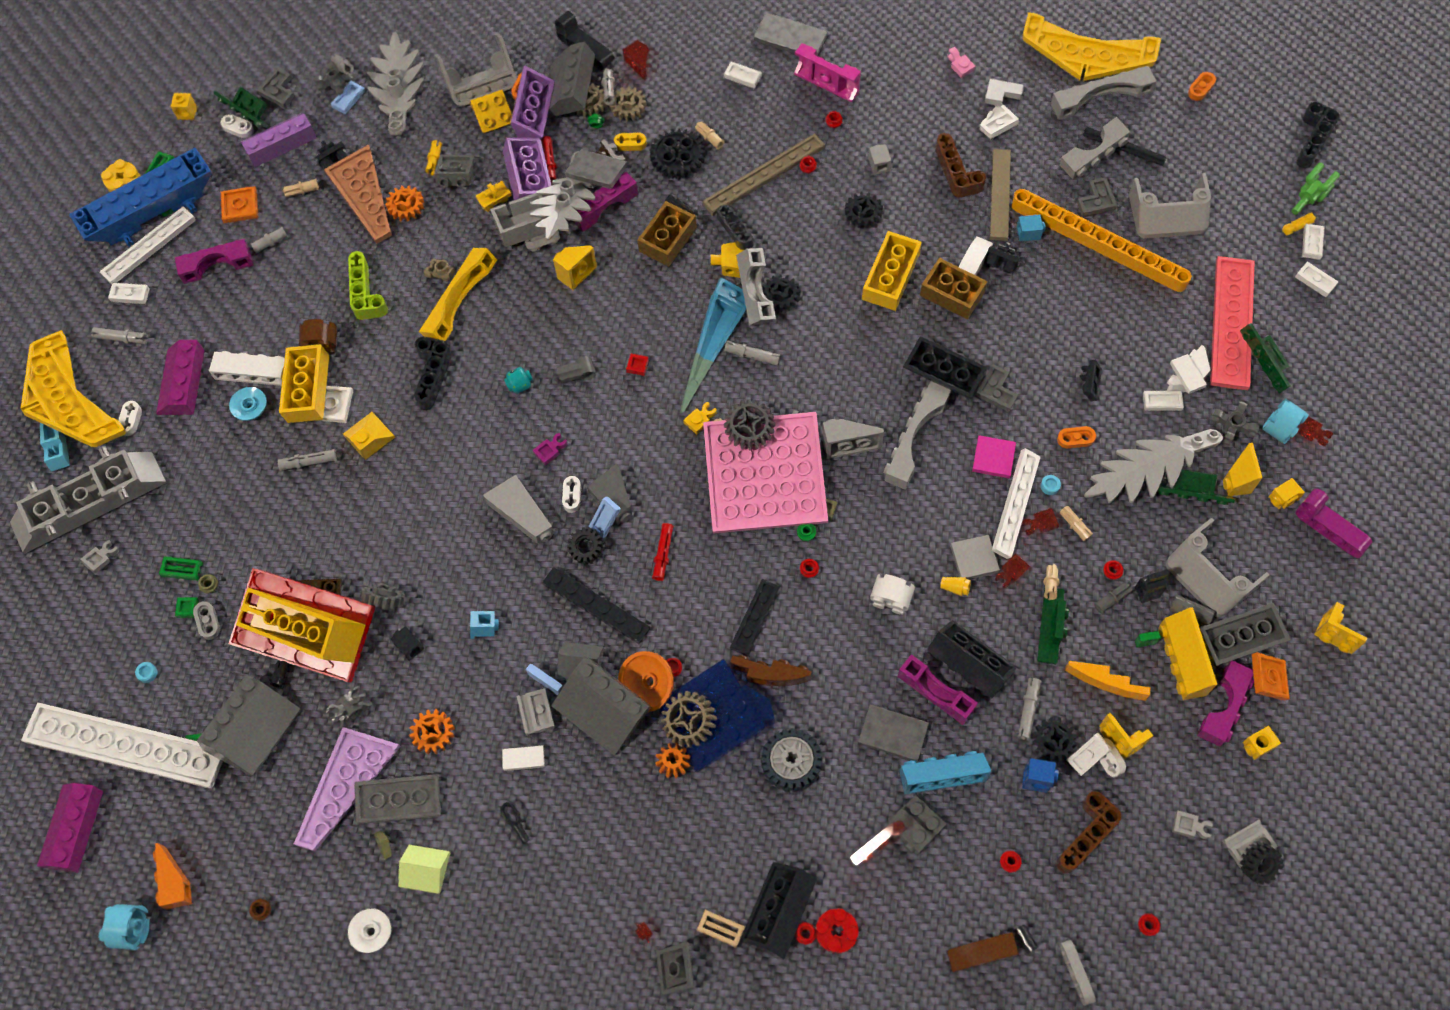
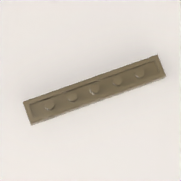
[990,149,1011,241]

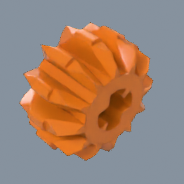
[656,743,690,778]

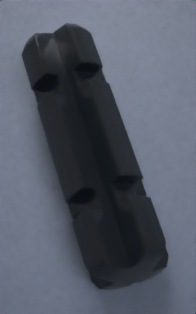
[665,195,696,215]

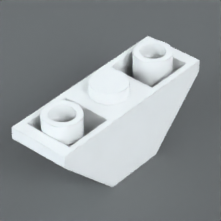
[1166,345,1210,393]

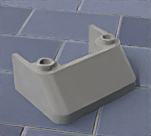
[435,33,517,106]
[1129,173,1211,239]
[1166,518,1269,617]

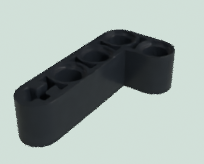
[555,11,615,70]
[1296,101,1340,168]
[414,337,452,411]

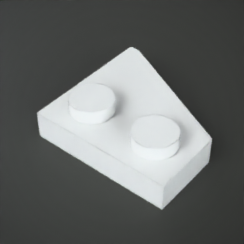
[980,104,1019,139]

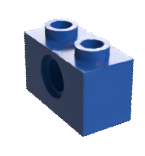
[1022,758,1058,793]

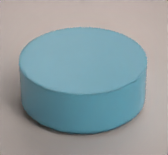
[1041,475,1061,495]
[135,662,157,683]

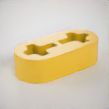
[614,133,647,151]

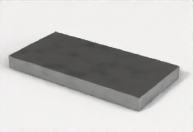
[754,13,828,56]
[354,774,441,824]

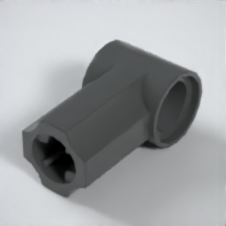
[557,356,596,383]

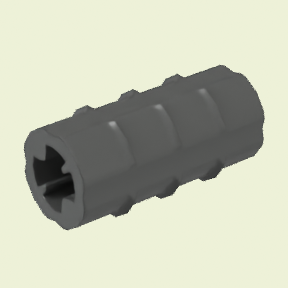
[1169,594,1215,626]

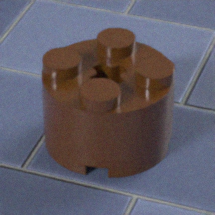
[299,319,337,355]

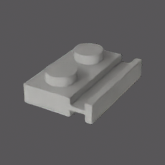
[517,688,555,736]
[1222,820,1278,867]

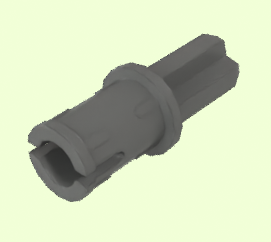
[1094,583,1132,614]

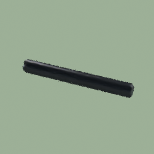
[1083,127,1167,166]

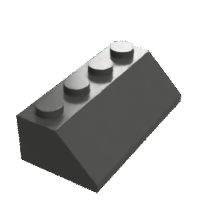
[1200,603,1290,666]

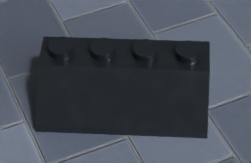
[903,336,988,399]
[927,620,1017,698]
[740,862,817,959]

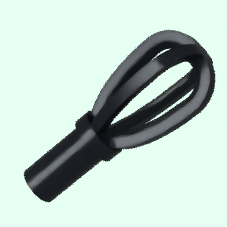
[500,802,530,844]

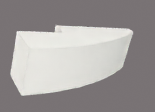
[959,237,993,275]

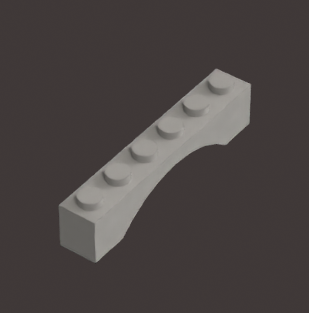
[1051,66,1157,120]
[883,381,951,490]

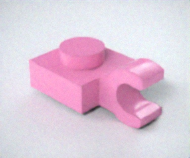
[947,47,975,78]

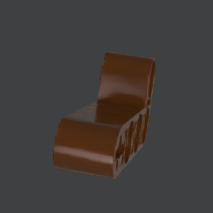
[935,133,986,198]
[1056,791,1121,874]

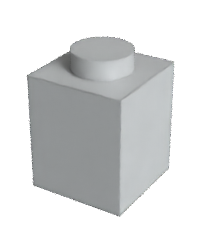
[868,144,891,175]

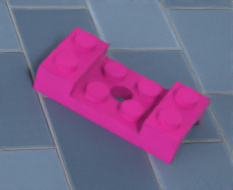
[794,43,861,102]

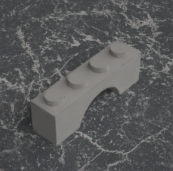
[1060,117,1130,180]
[736,248,776,325]

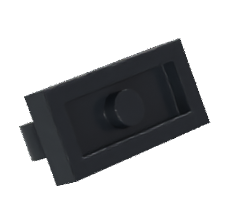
[1080,359,1102,402]

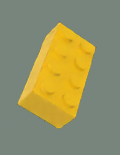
[862,231,922,311]
[279,344,329,423]

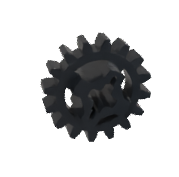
[845,192,883,229]
[762,274,801,312]
[1032,717,1078,763]

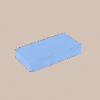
[331,81,365,114]
[589,496,621,538]
[526,664,563,695]

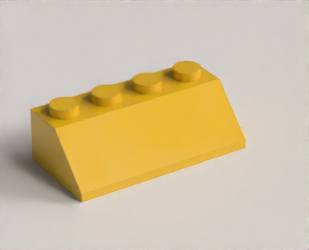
[1159,607,1217,700]

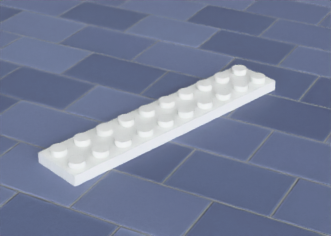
[21,703,223,789]

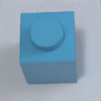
[1017,215,1045,242]

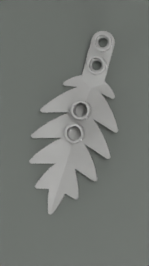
[367,32,424,136]
[530,151,595,241]
[1084,429,1223,503]

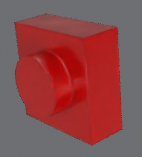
[626,354,649,376]

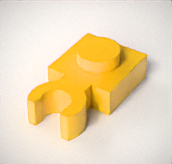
[683,402,717,435]

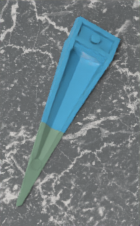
[680,277,746,414]

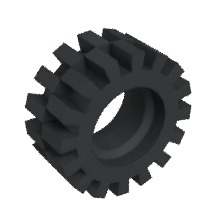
[567,527,605,565]
[1240,842,1284,885]

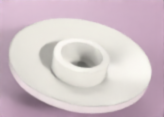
[348,909,391,953]

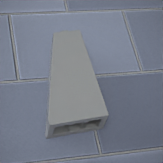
[483,475,554,544]

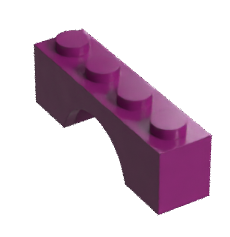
[573,172,638,232]
[175,239,253,284]
[897,654,978,725]
[1197,660,1254,747]

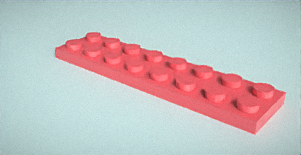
[1210,256,1255,390]

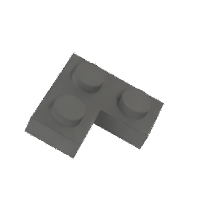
[257,67,295,108]
[1077,177,1117,217]
[976,364,1018,412]

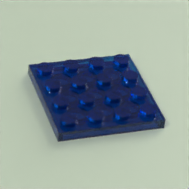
[660,659,766,773]

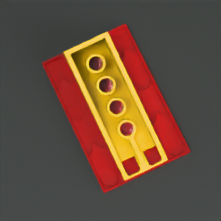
[228,568,376,682]

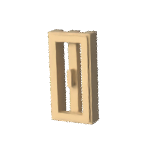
[697,910,745,948]

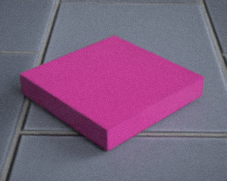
[972,435,1016,478]

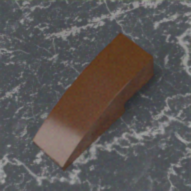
[947,932,1019,973]

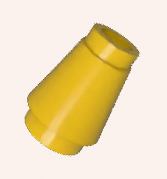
[941,577,971,597]

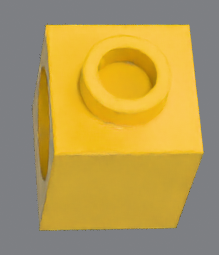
[171,93,197,120]
[1242,726,1281,760]

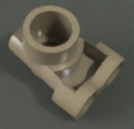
[424,259,456,281]

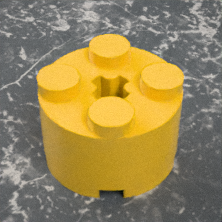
[101,159,140,192]

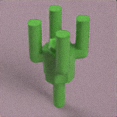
[1292,162,1340,215]

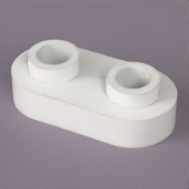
[221,114,254,138]

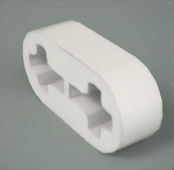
[118,401,142,436]
[562,476,581,513]
[1099,738,1126,777]

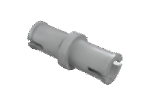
[250,227,288,253]

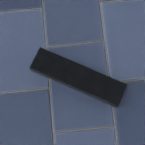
[730,579,780,656]

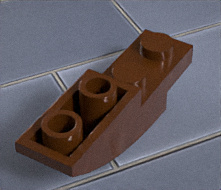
[730,655,812,686]

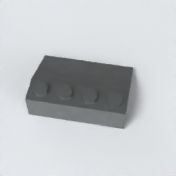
[547,42,595,118]
[552,657,652,756]
[197,675,301,777]

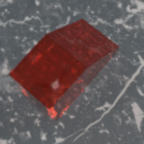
[622,39,650,81]

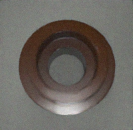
[249,899,271,921]

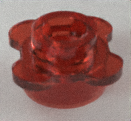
[634,921,653,943]

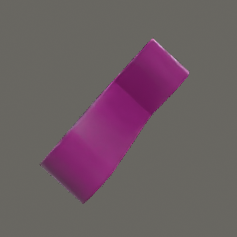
[1295,489,1372,558]

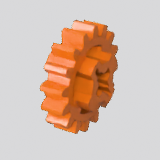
[385,185,425,221]
[409,709,455,754]

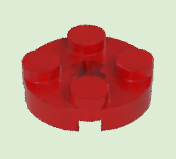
[816,908,858,954]

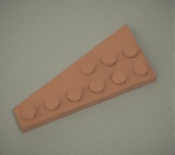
[324,145,392,244]

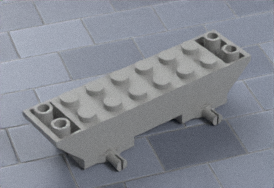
[10,446,167,554]

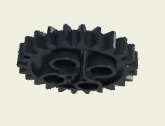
[650,128,706,179]

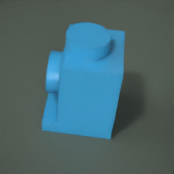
[470,611,499,639]

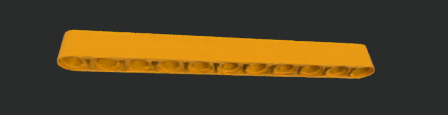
[1012,189,1192,292]

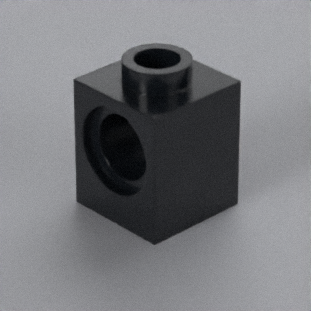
[390,626,424,661]

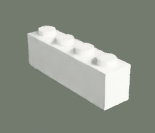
[209,351,285,386]

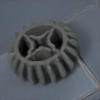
[724,399,775,450]

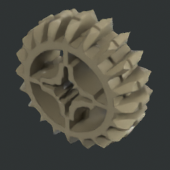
[661,691,717,748]

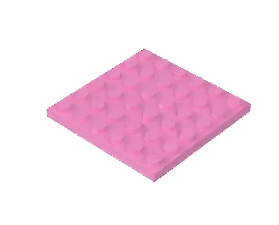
[703,412,828,534]

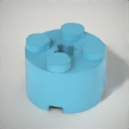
[1263,399,1309,444]
[99,904,150,950]

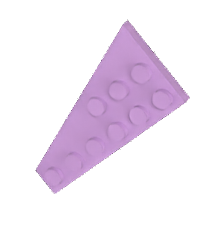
[294,727,401,852]

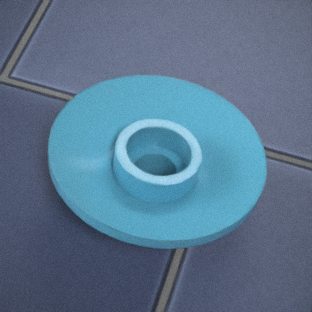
[229,387,267,421]

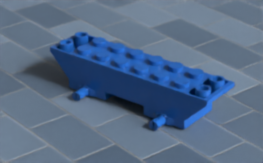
[69,147,212,247]

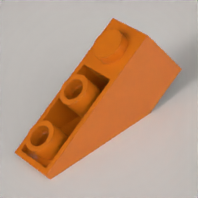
[153,843,192,910]

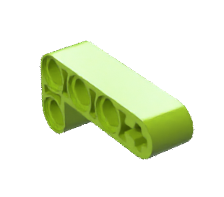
[348,251,388,320]

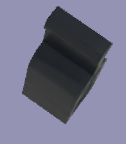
[1134,569,1169,603]

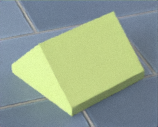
[399,845,450,894]

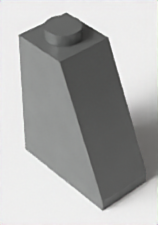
[587,464,632,526]

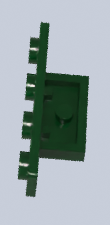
[213,86,271,129]
[1240,323,1291,393]
[1157,469,1235,505]
[1037,588,1069,665]

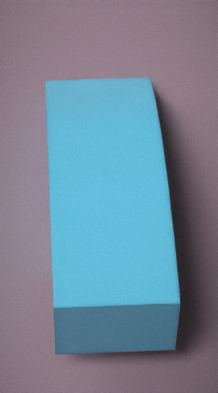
[40,423,70,472]

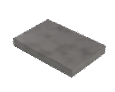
[565,149,628,189]
[858,704,929,762]

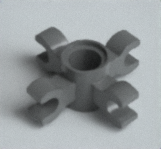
[314,62,357,95]
[1210,401,1260,445]
[326,686,373,729]

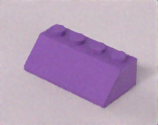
[511,66,555,139]
[240,113,316,167]
[503,138,552,200]

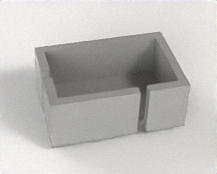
[490,193,547,247]

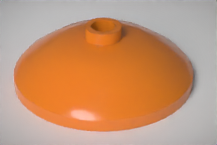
[618,651,674,712]

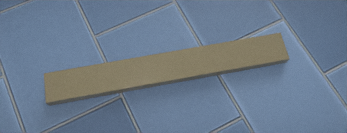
[703,134,825,216]

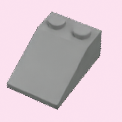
[822,419,884,459]

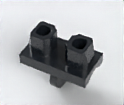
[315,140,347,169]
[986,242,1020,274]

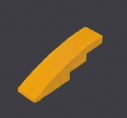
[1065,661,1150,701]

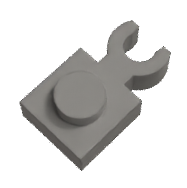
[80,540,119,574]
[1172,811,1213,839]

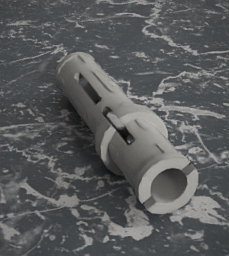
[331,54,353,74]
[602,69,615,105]
[91,327,148,344]
[724,340,780,366]
[278,449,337,471]
[1017,678,1041,740]

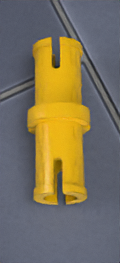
[425,140,442,175]

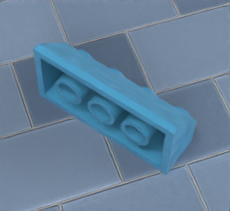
[900,751,991,795]

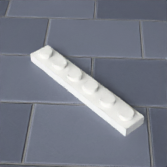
[100,207,196,284]
[992,448,1040,559]

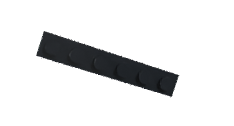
[542,567,650,644]

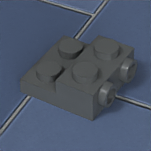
[434,155,475,188]
[887,795,946,856]

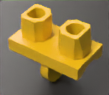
[475,181,512,212]

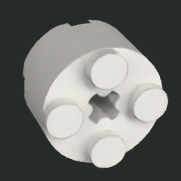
[870,574,915,615]

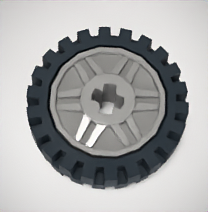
[761,728,822,792]

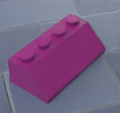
[156,340,205,415]
[37,783,103,873]

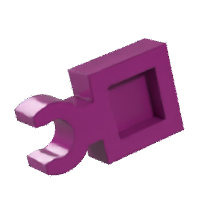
[533,433,568,466]

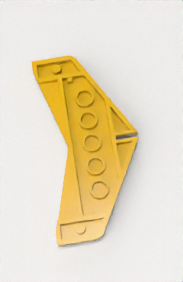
[1022,12,1161,81]
[21,330,126,447]

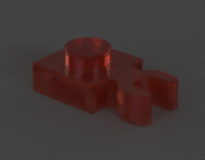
[1297,416,1333,446]
[1022,508,1059,535]
[995,553,1030,588]

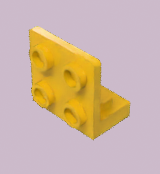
[470,90,512,133]
[1314,602,1367,654]
[1099,713,1153,760]

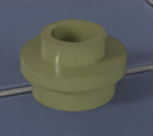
[198,574,219,594]

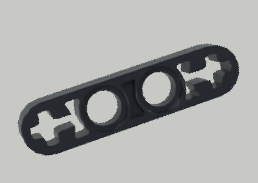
[717,205,754,250]

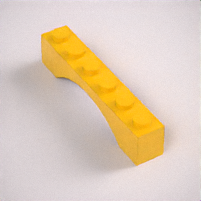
[419,248,497,341]

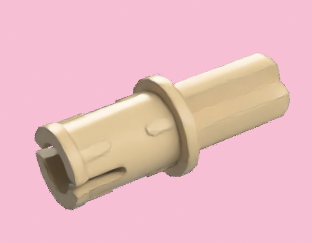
[695,122,725,150]
[283,179,319,197]
[1060,506,1093,541]
[1043,564,1060,600]

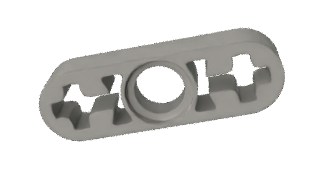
[1059,940,1096,1006]

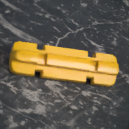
[1282,213,1316,235]

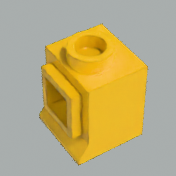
[1269,478,1305,509]

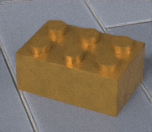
[637,201,697,267]
[920,258,988,320]

